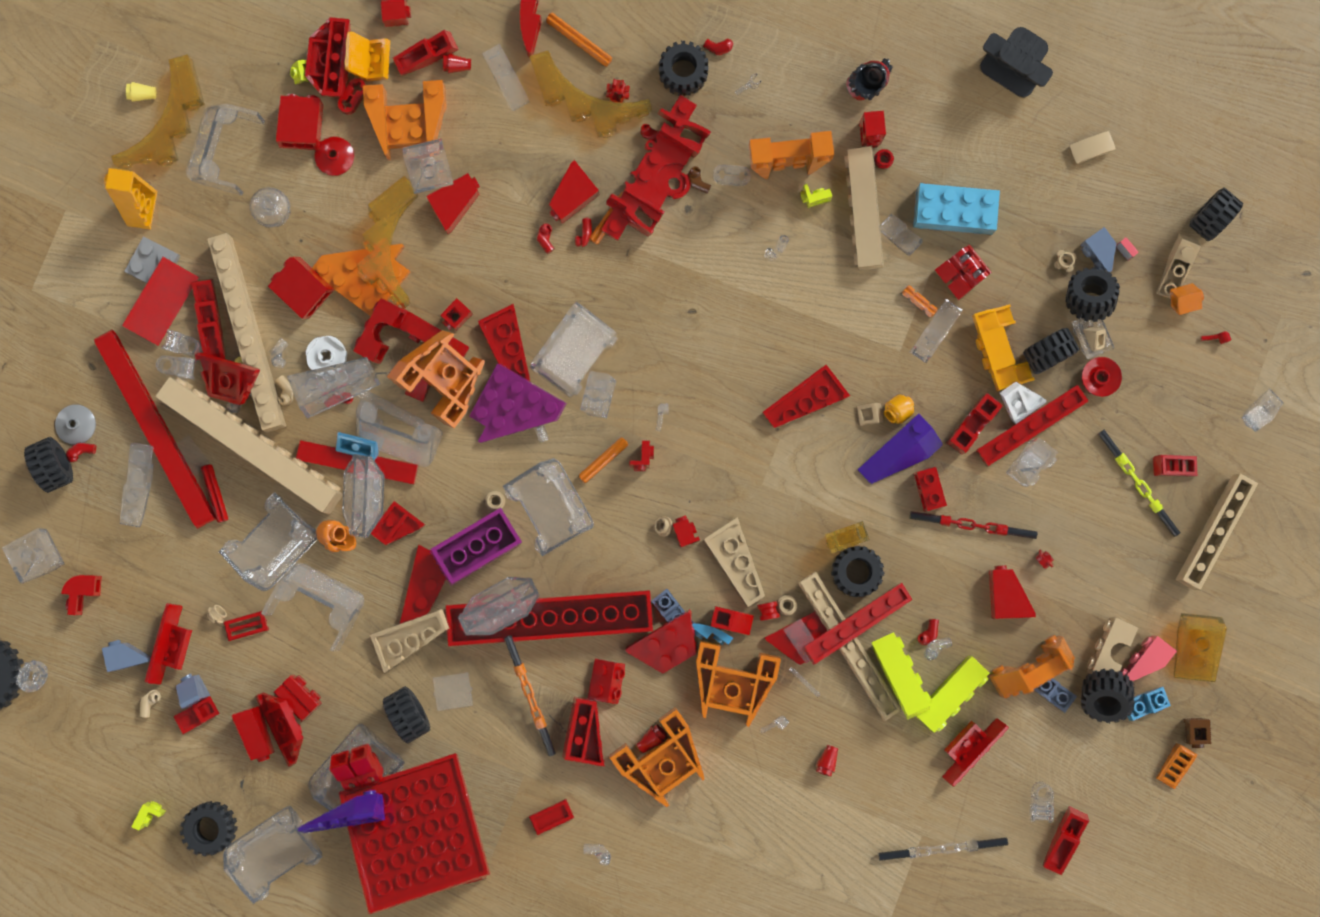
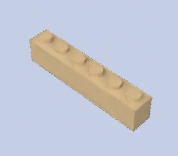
[845,146,884,271]
[1175,473,1258,590]

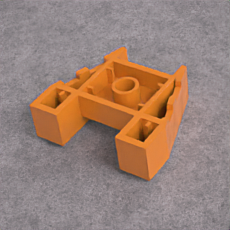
[363,80,447,160]
[749,131,834,180]
[387,330,485,428]
[989,635,1075,698]
[696,640,781,727]
[609,707,705,807]

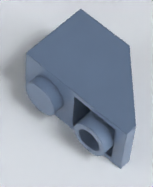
[1080,227,1116,273]

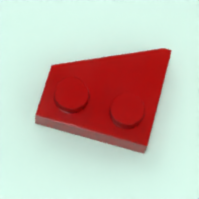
[370,501,426,545]

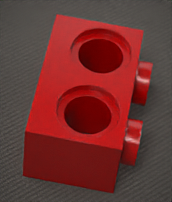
[859,110,886,148]
[913,467,947,512]

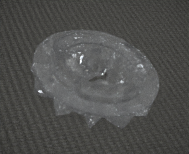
[15,659,48,692]

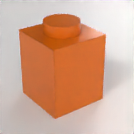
[1170,283,1204,315]

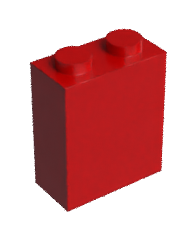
[276,94,324,150]
[268,256,335,319]

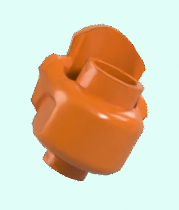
[316,520,356,552]

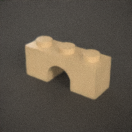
[1087,617,1138,674]

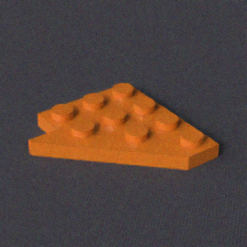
[312,244,410,317]

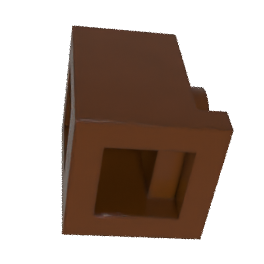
[1184,718,1211,748]

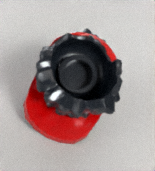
[846,58,893,101]

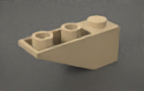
[1156,233,1201,299]

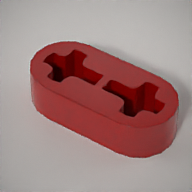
[338,78,366,115]

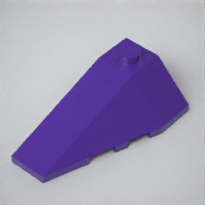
[857,414,943,484]
[298,790,385,834]

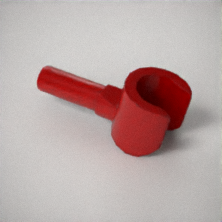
[1201,331,1232,344]

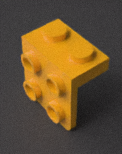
[344,31,390,81]

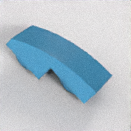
[692,623,733,645]
[1127,687,1171,721]

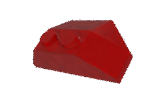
[305,17,351,98]

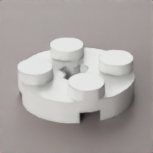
[306,336,347,376]

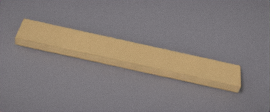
[798,572,902,721]

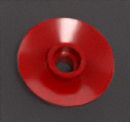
[315,136,354,176]
[1082,357,1122,397]

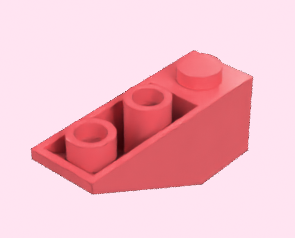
[1121,635,1177,681]

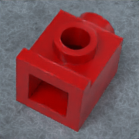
[440,298,473,331]
[673,515,700,547]

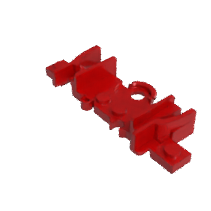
[600,95,711,241]

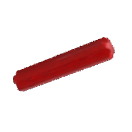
[201,464,229,523]

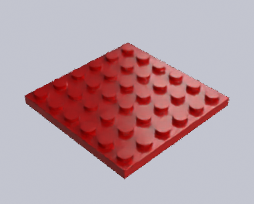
[338,753,490,914]

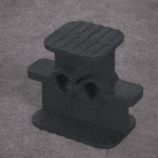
[980,27,1053,97]

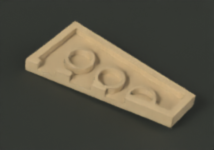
[370,609,449,673]

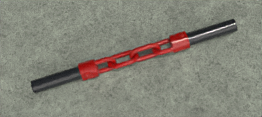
[909,511,1038,539]

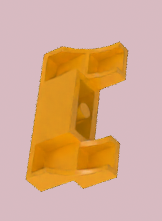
[972,304,1035,392]

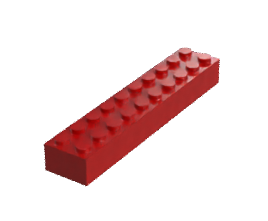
[446,590,653,646]

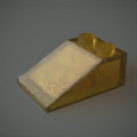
[1174,613,1227,682]

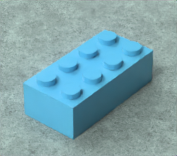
[913,183,1000,235]

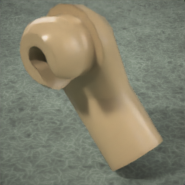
[275,375,294,405]
[139,690,161,717]

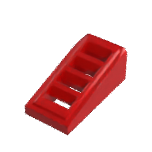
[1153,455,1198,477]

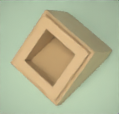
[1083,327,1106,351]
[857,403,884,426]

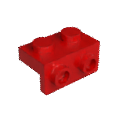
[629,440,654,472]
[587,658,625,704]

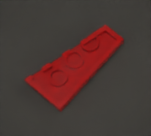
[478,304,531,382]
[762,364,850,428]
[400,544,447,624]

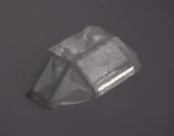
[342,454,385,538]
[458,577,540,635]

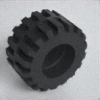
[659,41,709,96]
[1189,187,1243,242]
[1065,267,1120,322]
[1023,328,1080,374]
[24,437,73,493]
[831,546,884,597]
[1081,669,1134,723]
[383,686,430,744]
[180,801,238,856]

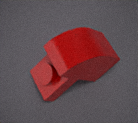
[61,575,102,615]

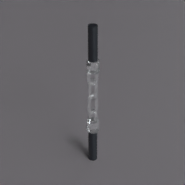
[878,837,1008,861]

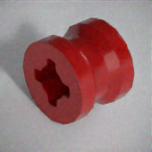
[757,601,780,621]

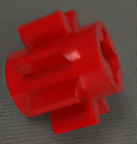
[606,79,630,104]

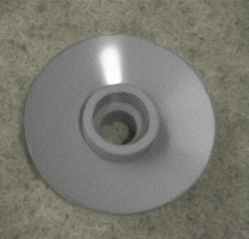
[55,405,96,445]

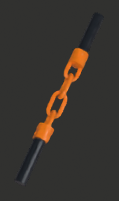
[504,635,556,757]

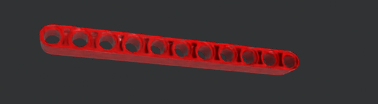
[94,329,216,529]

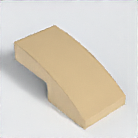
[1070,131,1116,164]

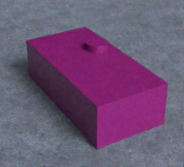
[430,508,522,586]

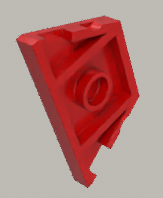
[195,352,260,405]
[625,609,697,674]
[764,611,827,665]
[255,692,304,767]

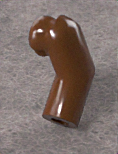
[688,166,712,194]

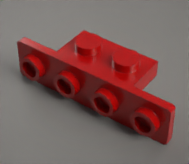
[399,307,470,357]
[145,603,193,685]
[942,718,1009,787]

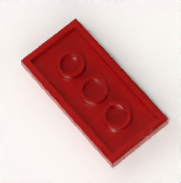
[122,256,199,346]

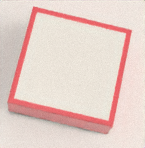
[1116,238,1138,261]

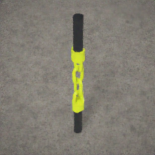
[1098,429,1181,537]

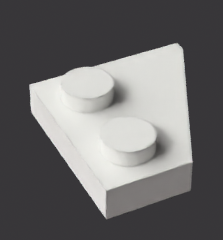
[1000,382,1047,424]

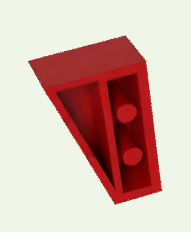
[562,696,605,767]

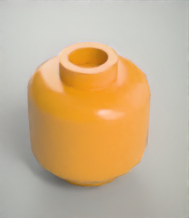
[884,394,914,424]

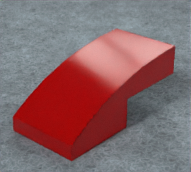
[173,696,220,735]

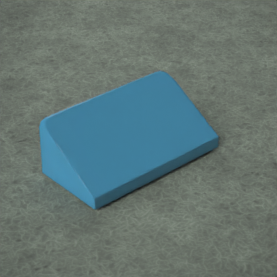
[336,432,379,461]

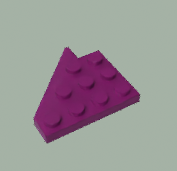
[469,364,567,443]

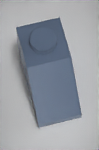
[102,640,151,672]
[176,674,211,708]

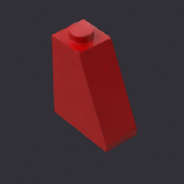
[549,160,600,224]
[426,173,480,234]
[989,565,1036,619]
[231,706,275,762]

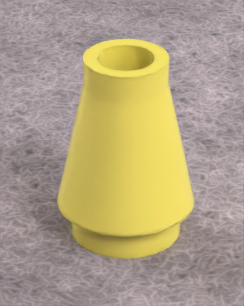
[126,82,156,102]

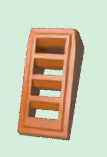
[1156,743,1197,789]

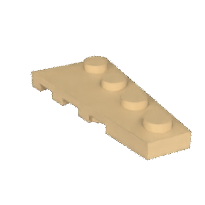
[704,517,765,607]

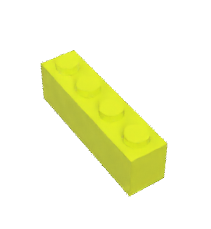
[871,632,932,720]
[916,655,990,733]

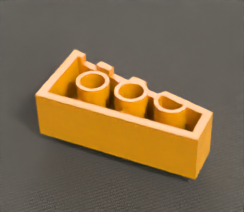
[104,168,157,230]

